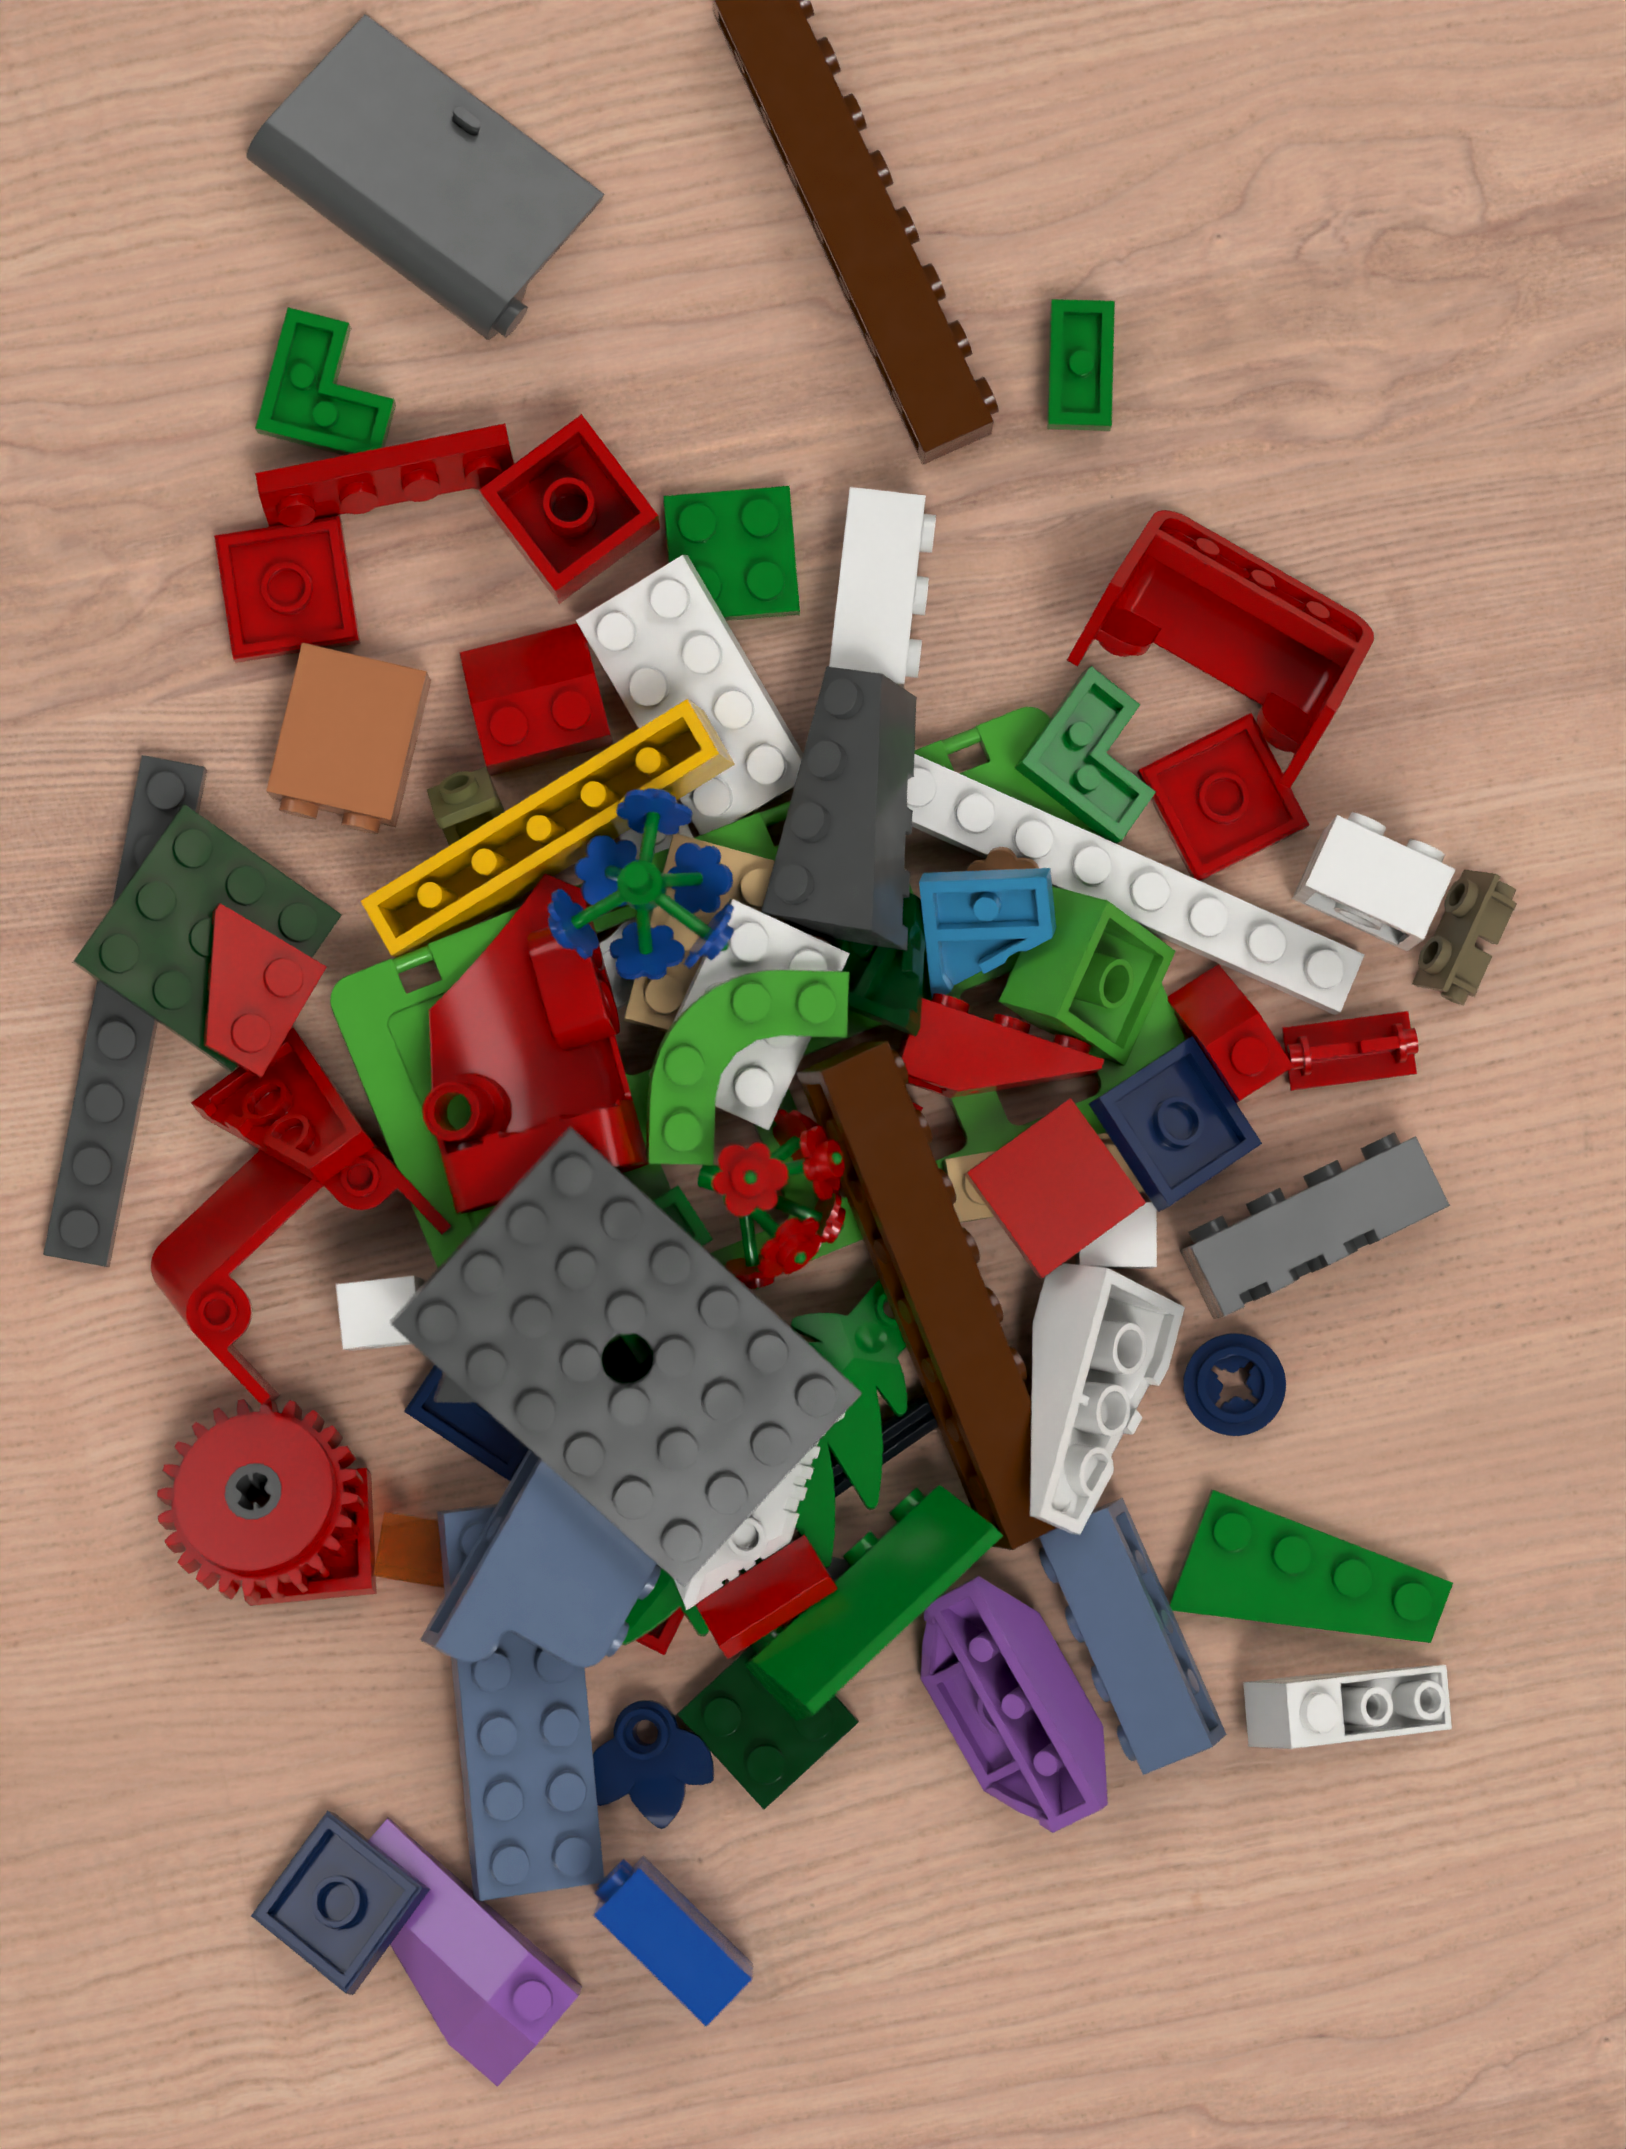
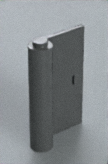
[246,14,604,340]

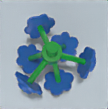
[548,788,734,980]

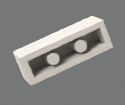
[829,487,936,688]

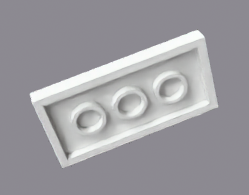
[576,555,803,835]

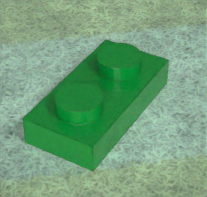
[1047,299,1115,431]

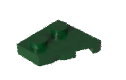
[830,893,925,1037]

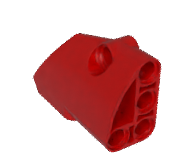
[422,874,649,1214]

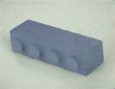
[1039,1498,1226,1775]

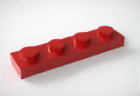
[255,423,514,527]

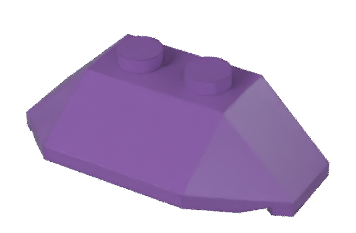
[920,1576,1108,1833]

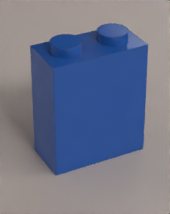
[593,1856,753,2027]

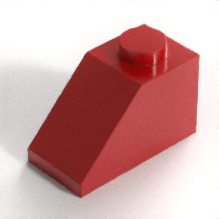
[1167,964,1294,1103]

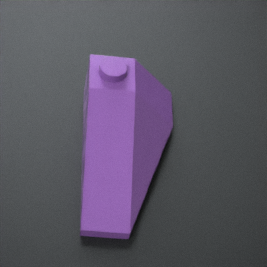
[369,1818,582,2087]

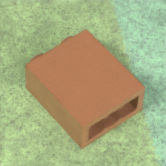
[266,643,431,834]

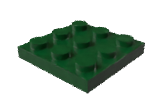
[72,804,342,1072]

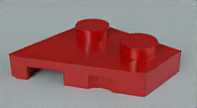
[204,903,327,1078]

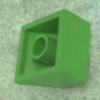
[999,886,1176,1066]

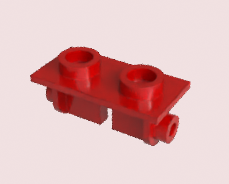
[1282,1011,1418,1091]

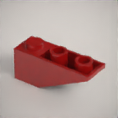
[898,993,1104,1098]

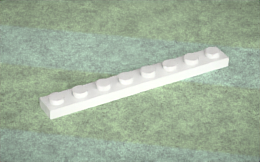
[907,754,1365,1015]

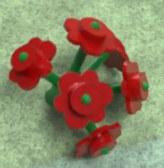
[697,1109,846,1290]

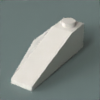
[1030,1263,1185,1535]

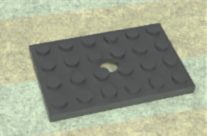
[390,1126,862,1587]

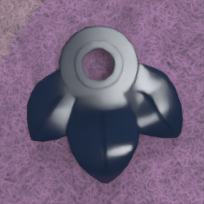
[593,1700,714,1829]

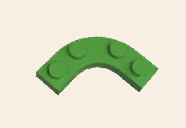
[646,970,849,1165]

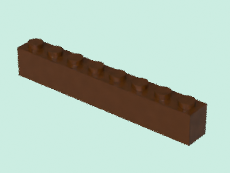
[713,0,999,465]
[797,1041,1057,1550]

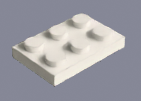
[649,899,849,1130]

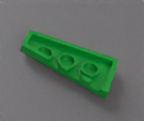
[1169,1489,1453,1643]

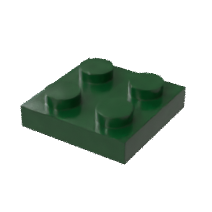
[677,1646,859,1810]

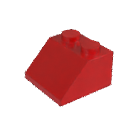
[460,623,613,776]

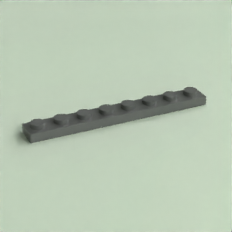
[43,755,207,1268]

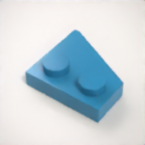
[919,868,1056,997]

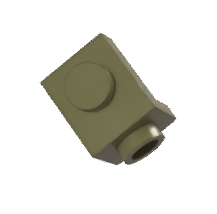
[427,766,505,846]

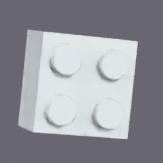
[1292,812,1456,952]

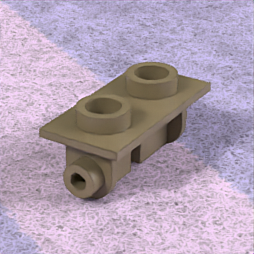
[1412,870,1517,1006]

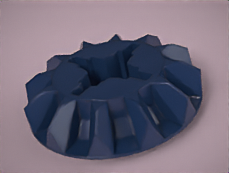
[1183,1333,1286,1436]

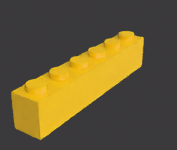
[361,699,735,957]

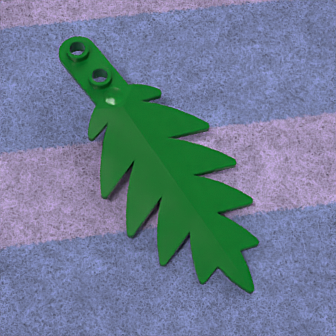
[622,1280,907,1645]

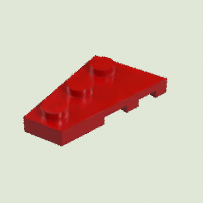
[191,1027,375,1184]

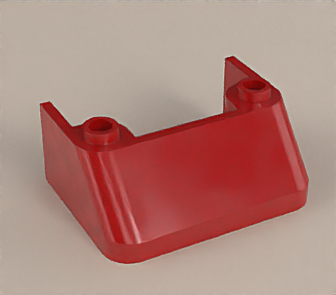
[1067,510,1374,789]
[151,1134,451,1405]

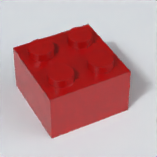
[479,414,660,604]

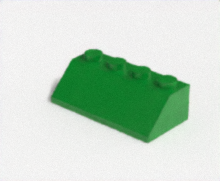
[744,1485,1003,1722]

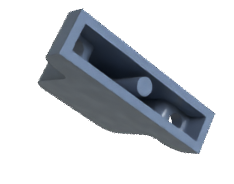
[420,1449,661,1668]

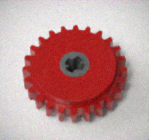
[157,1399,364,1603]

